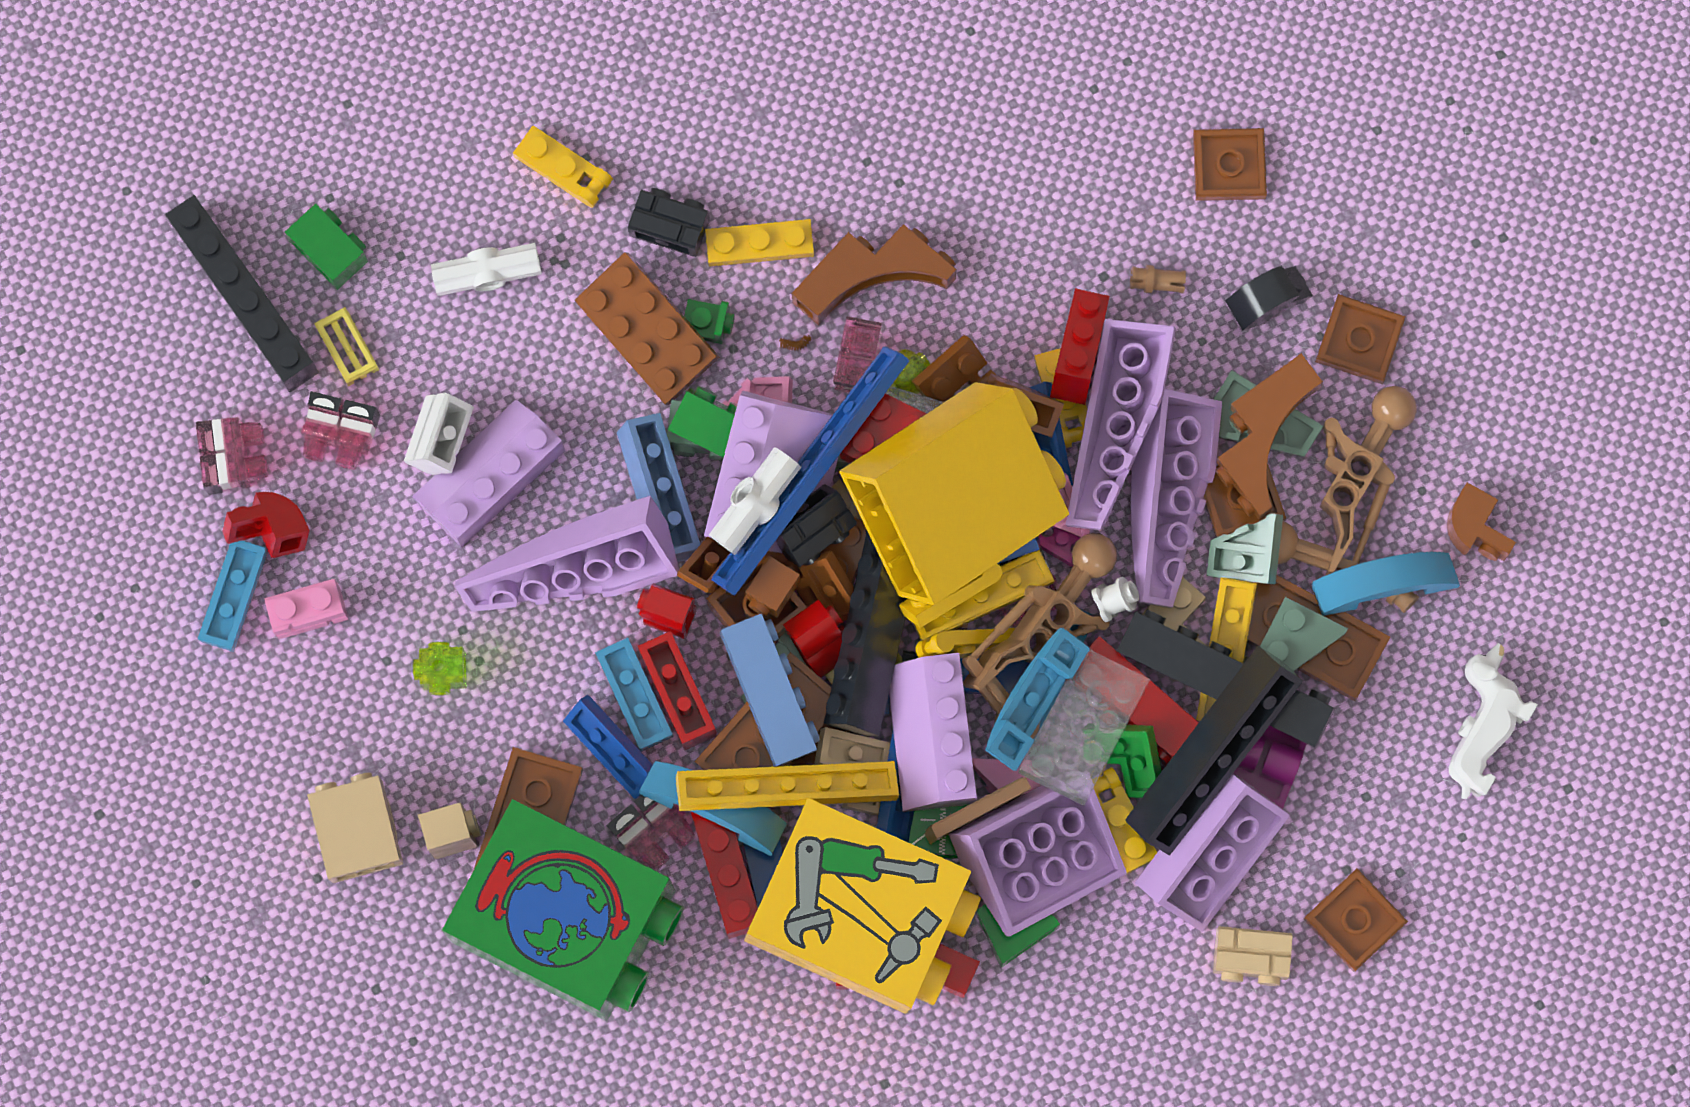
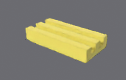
[314,307,379,386]

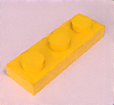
[705,219,814,267]

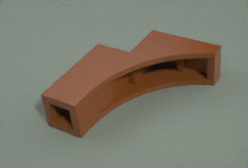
[791,224,957,326]
[1215,353,1323,520]

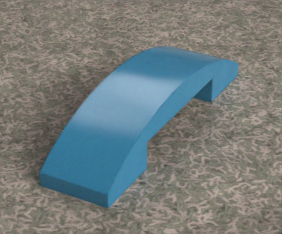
[1311,552,1460,616]
[985,628,1090,771]
[639,761,787,856]

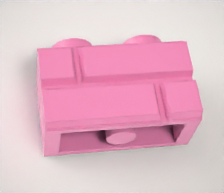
[264,579,348,639]

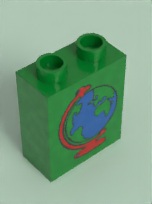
[442,799,684,1021]

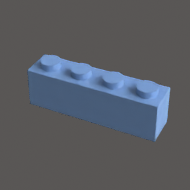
[617,413,700,562]
[720,613,820,767]

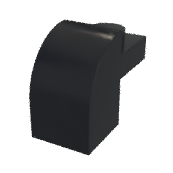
[1225,265,1313,331]

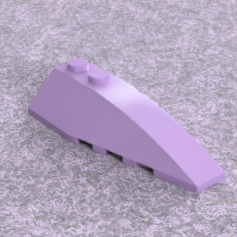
[1065,319,1176,531]
[1131,389,1222,608]
[454,495,679,612]

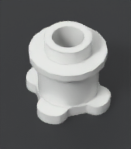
[1091,577,1139,622]

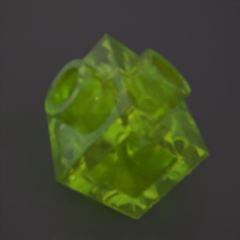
[413,642,467,696]

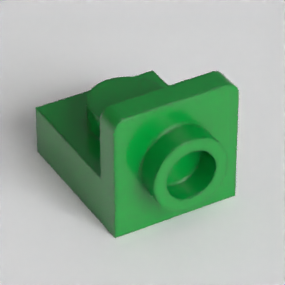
[684,299,735,344]

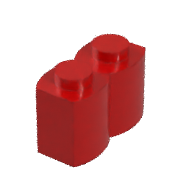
[637,583,697,639]
[783,600,844,678]

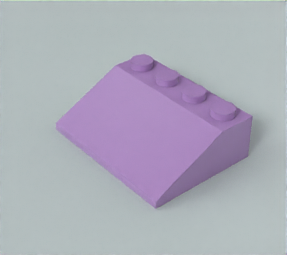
[704,391,839,553]
[949,773,1127,937]

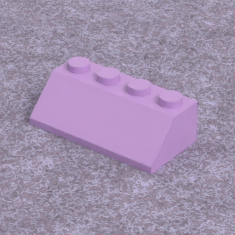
[412,400,565,548]
[889,653,977,812]
[1135,773,1290,932]

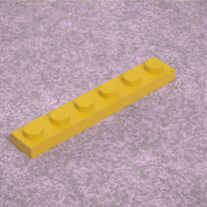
[675,761,899,811]

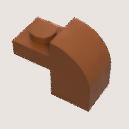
[1447,482,1516,561]

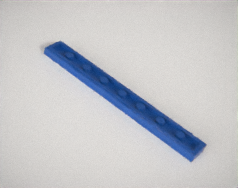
[711,346,910,596]

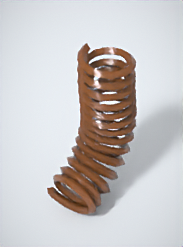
[779,335,812,351]

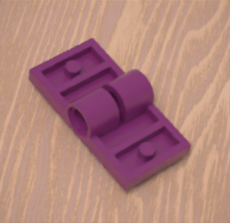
[1233,725,1307,809]

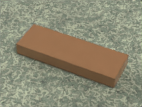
[924,777,1031,844]

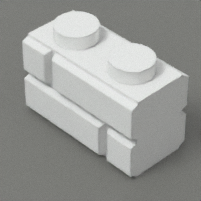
[404,393,474,475]

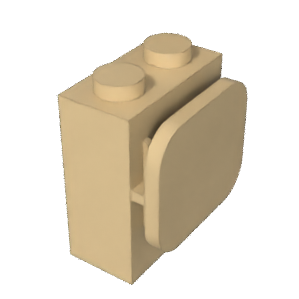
[307,773,403,883]

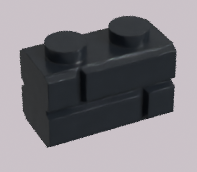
[628,188,710,257]
[776,484,857,567]

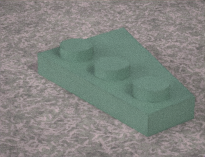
[1213,370,1323,458]

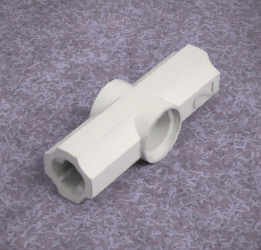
[431,243,542,296]
[709,447,801,555]

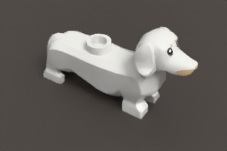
[1449,643,1538,799]

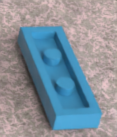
[198,541,268,652]
[595,638,674,752]

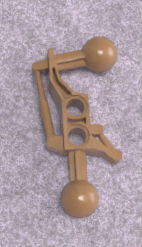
[1278,386,1417,576]
[962,533,1117,739]

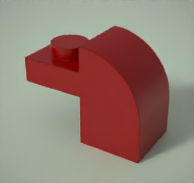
[222,492,310,559]

